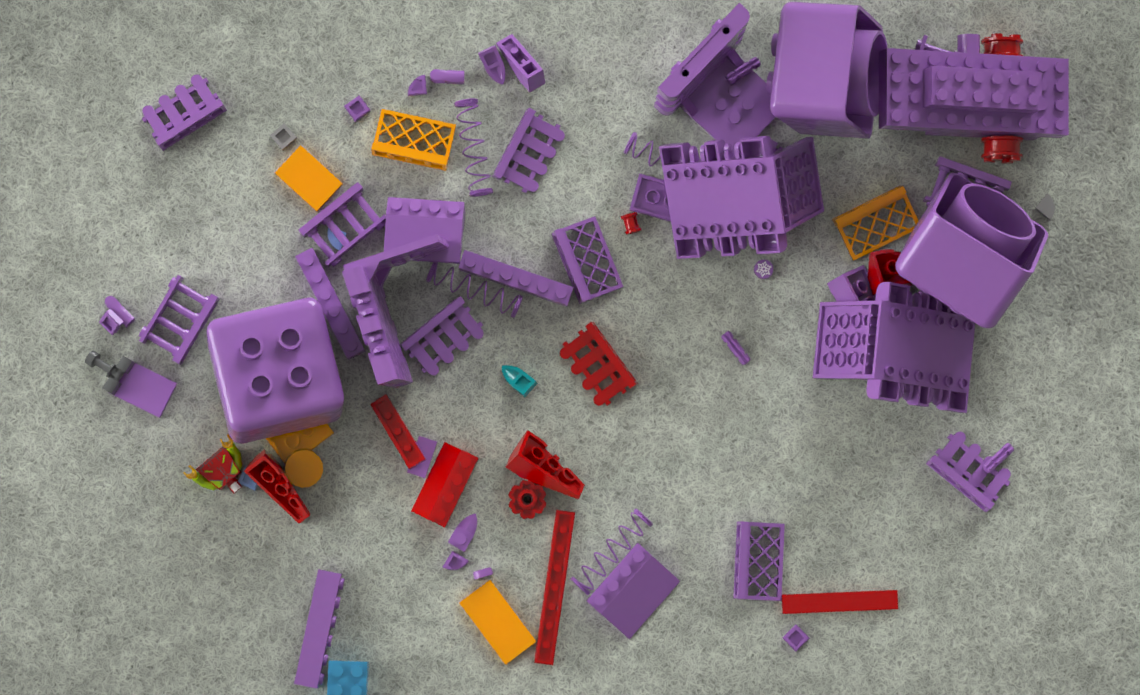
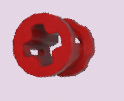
[621,212,642,235]

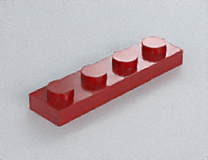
[370,394,426,470]

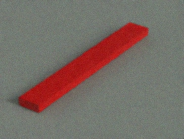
[534,510,575,665]

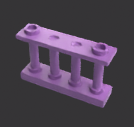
[923,156,1012,207]
[299,182,386,267]
[139,275,220,365]

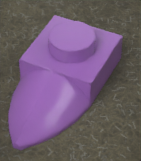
[478,45,505,84]
[448,514,477,552]

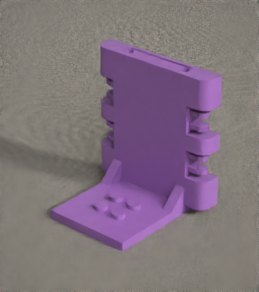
[654,3,775,156]
[659,136,824,259]
[342,234,449,388]
[813,282,975,413]

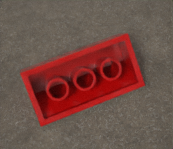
[411,442,479,528]

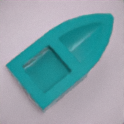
[502,365,538,398]

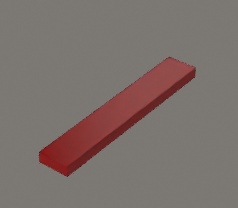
[781,590,898,614]

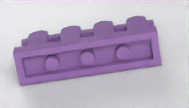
[142,75,227,151]
[492,108,565,193]
[400,296,484,375]
[926,432,1011,512]

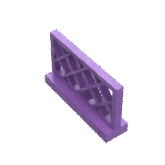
[551,216,623,304]
[733,521,785,601]

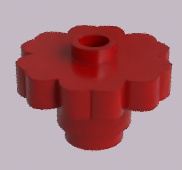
[508,480,546,519]

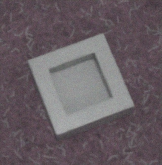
[270,123,297,150]

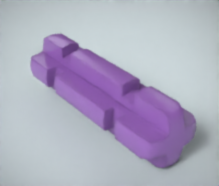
[726,57,761,84]
[721,331,751,365]
[983,443,1014,473]

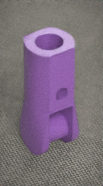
[430,69,465,84]
[105,296,135,328]

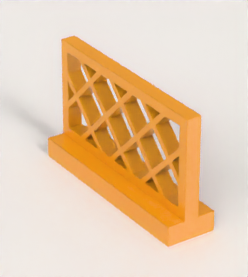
[371,109,456,171]
[832,186,919,261]

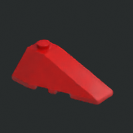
[867,249,914,295]
[505,430,585,499]
[244,449,311,524]

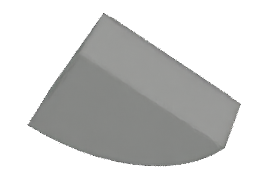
[1035,193,1055,221]

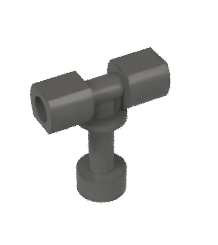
[85,350,135,395]

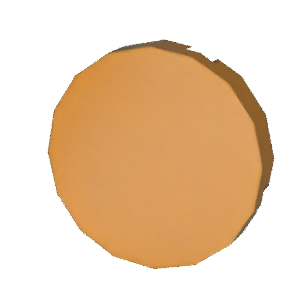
[285,449,323,488]

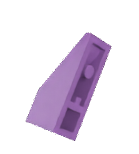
[496,34,545,93]

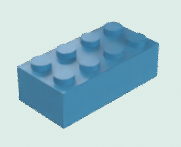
[327,660,369,695]

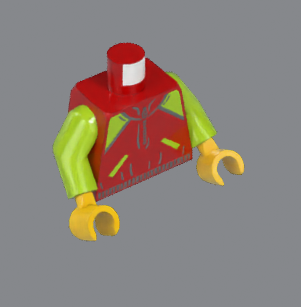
[183,434,243,494]

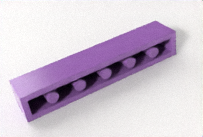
[295,248,366,360]
[458,250,574,307]
[294,569,345,689]

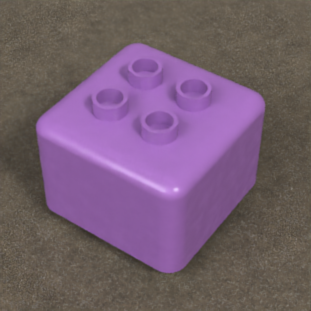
[767,2,888,139]
[895,173,1048,328]
[207,298,344,444]

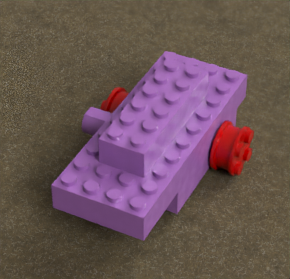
[879,33,1069,164]

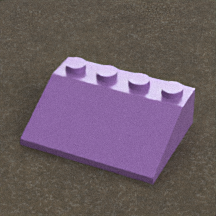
[384,197,466,264]
[586,543,680,639]

